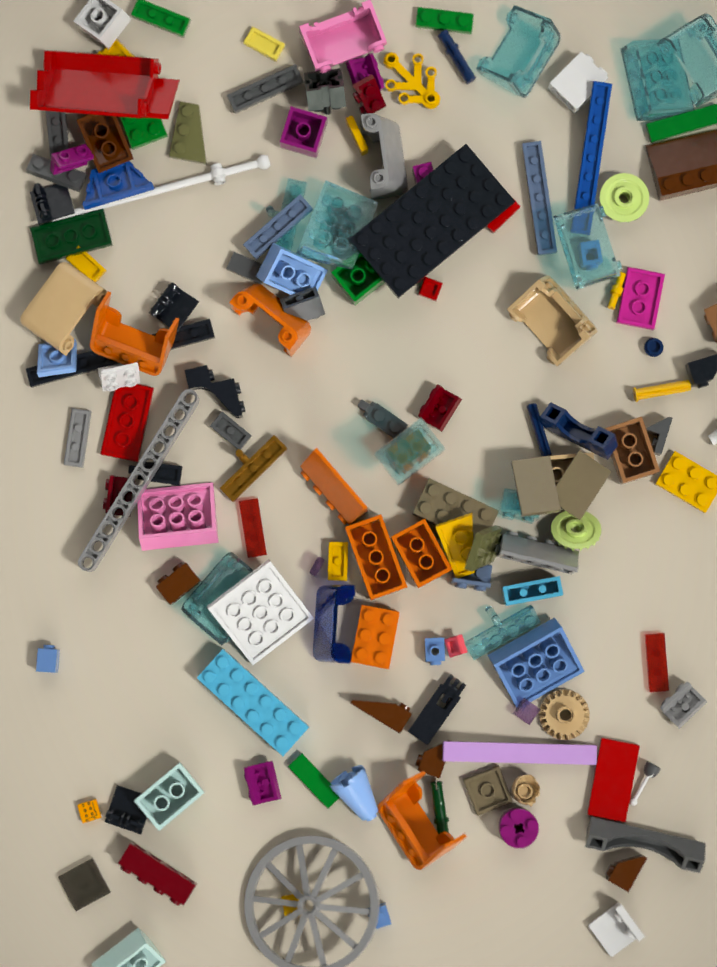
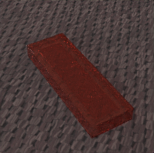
[239,498,267,558]
[644,633,669,692]

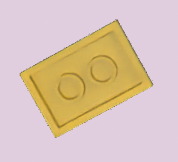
[655,451,717,513]

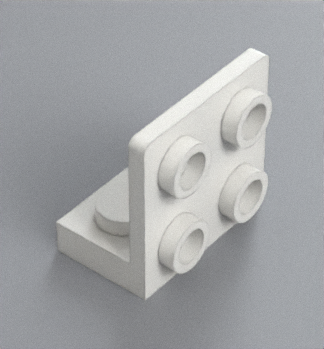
[97,362,140,392]
[588,902,645,957]

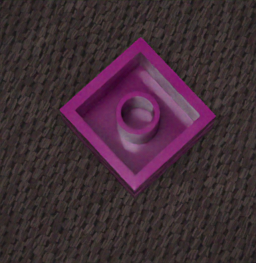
[280,106,328,158]

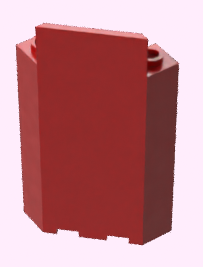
[30,51,180,119]

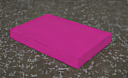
[616,267,665,331]

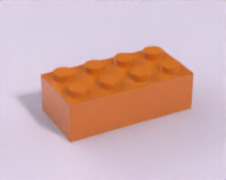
[345,514,407,601]

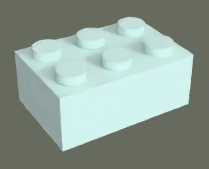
[134,762,205,831]

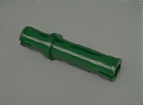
[430,781,449,834]

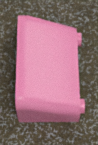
[299,0,387,73]

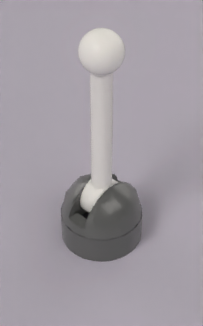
[630,761,661,806]

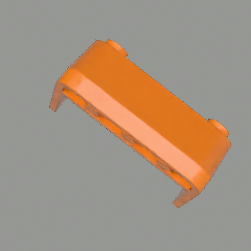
[90,291,179,376]
[378,771,467,870]

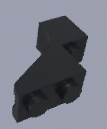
[185,365,246,418]

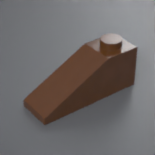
[351,700,412,734]

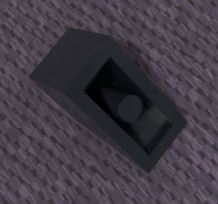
[685,354,717,389]

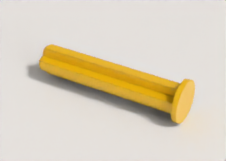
[633,380,691,402]

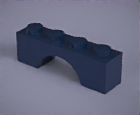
[540,402,618,460]

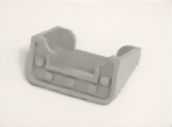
[361,113,407,200]

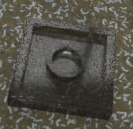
[58,858,111,911]

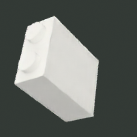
[548,52,609,114]

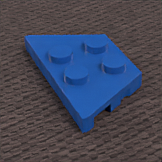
[82,161,154,210]

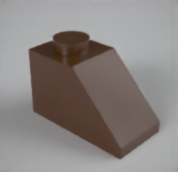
[415,740,451,779]
[605,854,647,892]

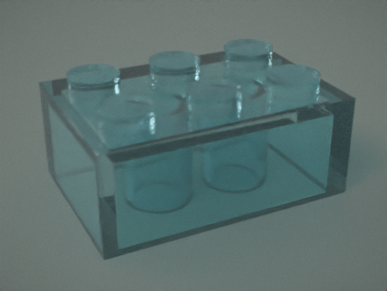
[374,418,445,486]

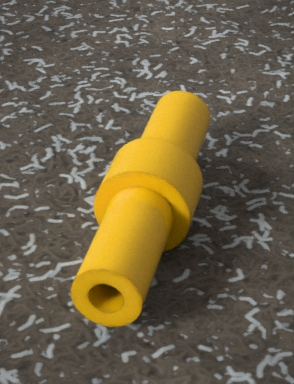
[607,272,626,310]

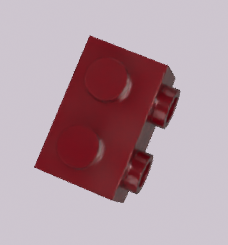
[418,384,462,432]

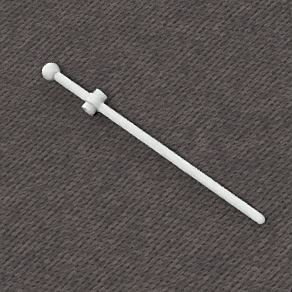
[52,155,270,222]

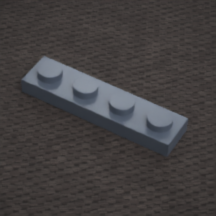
[243,194,313,260]

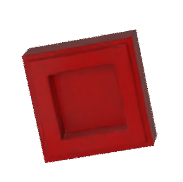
[418,277,443,302]

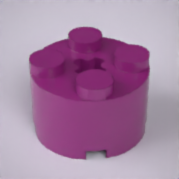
[498,807,539,848]

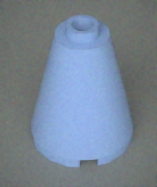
[330,765,378,821]

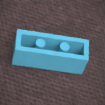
[501,576,563,606]

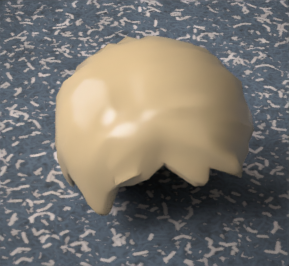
[511,774,540,807]

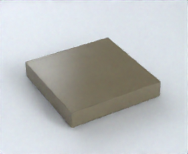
[463,765,513,816]

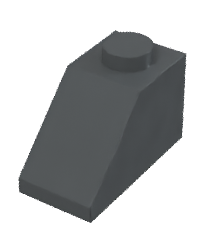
[280,287,325,321]

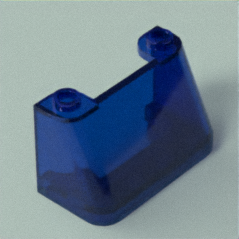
[313,585,355,664]

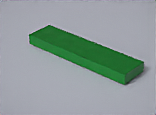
[646,104,717,143]

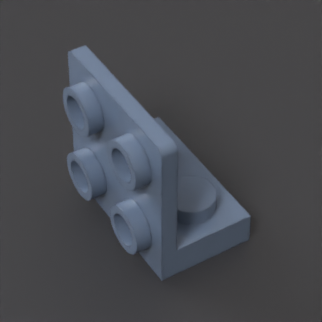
[451,565,492,592]

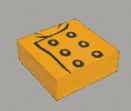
[77,799,102,823]

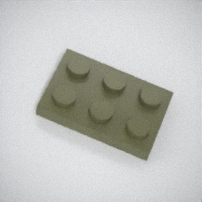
[464,525,503,572]

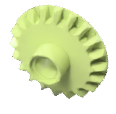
[600,173,649,223]
[551,511,601,551]

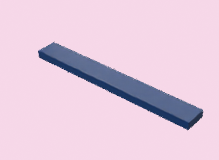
[571,81,612,236]

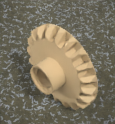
[539,689,590,740]

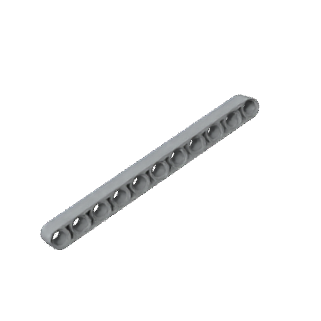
[78,389,199,572]

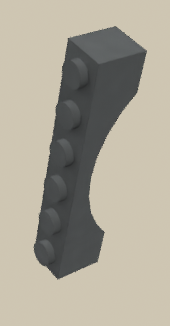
[585,817,706,873]

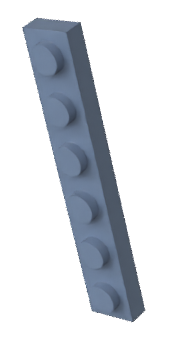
[522,141,557,256]

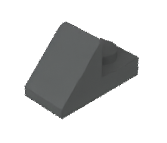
[646,417,673,456]

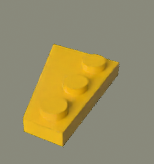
[436,513,475,578]

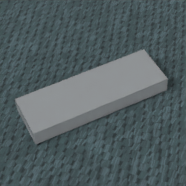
[64,408,92,468]

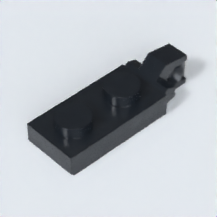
[128,462,183,486]

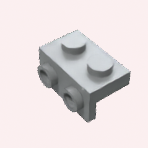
[660,681,707,729]

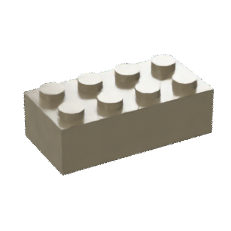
[412,478,499,540]

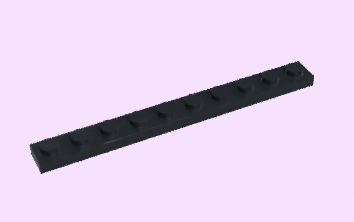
[26,319,215,388]

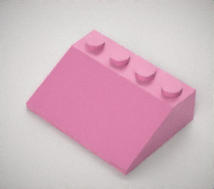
[137,482,219,551]

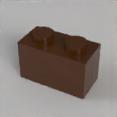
[156,563,202,605]

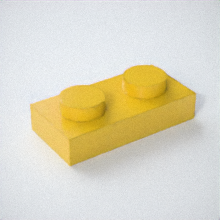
[328,542,348,581]

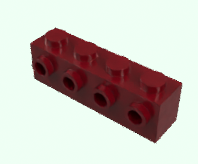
[118,842,198,906]

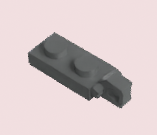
[357,400,408,441]

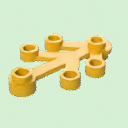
[384,52,440,109]

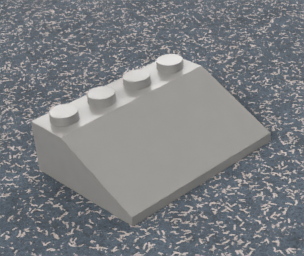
[497,531,579,575]

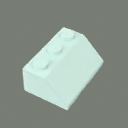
[92,928,166,967]

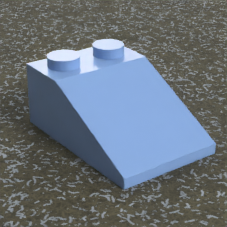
[256,243,328,295]

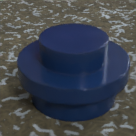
[644,338,664,357]

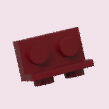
[352,74,386,114]
[103,475,133,517]

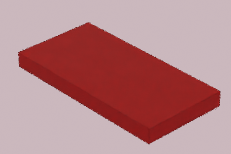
[100,384,154,462]
[587,738,640,822]

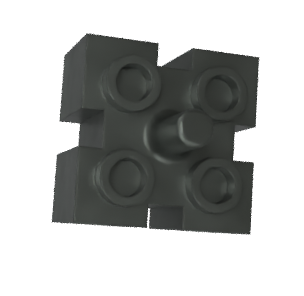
[304,68,346,115]

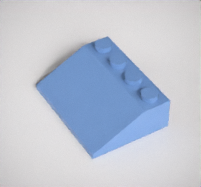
[487,617,585,709]

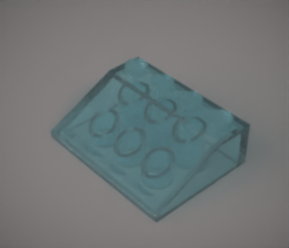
[621,39,695,121]
[296,180,379,269]

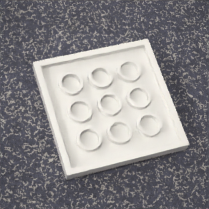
[207,559,314,665]

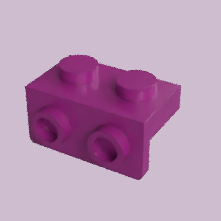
[346,53,384,91]
[50,144,94,175]
[244,761,282,806]

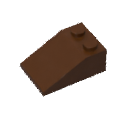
[77,114,134,173]

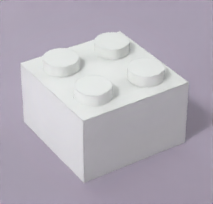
[73,0,131,49]

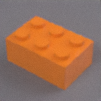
[391,519,453,589]
[351,605,400,669]

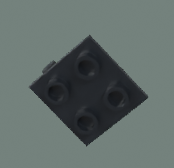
[30,183,75,224]
[149,282,199,332]
[105,785,147,834]

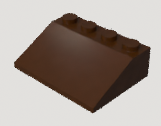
[646,130,717,201]

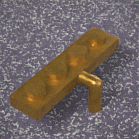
[220,435,288,502]

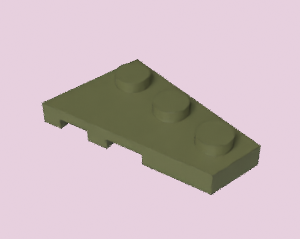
[169,101,207,165]

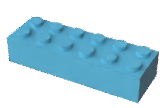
[197,649,310,756]

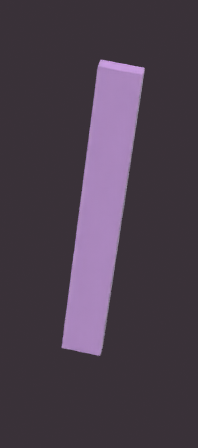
[442,741,597,765]

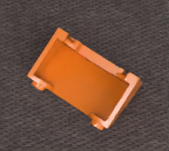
[229,284,311,357]

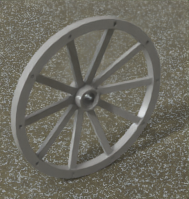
[244,836,380,967]

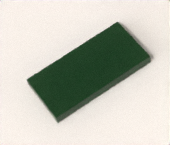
[30,209,113,265]

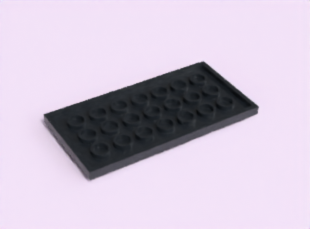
[349,144,516,299]

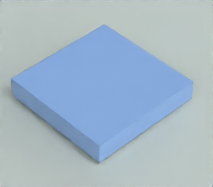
[37,339,77,377]

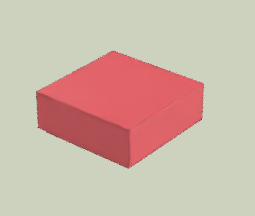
[444,634,467,658]

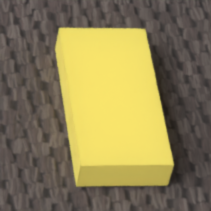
[243,26,285,62]

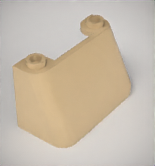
[20,262,108,356]
[507,275,598,366]

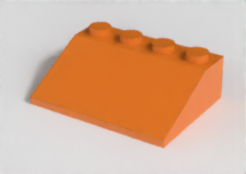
[300,448,368,525]

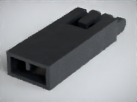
[408,674,466,745]

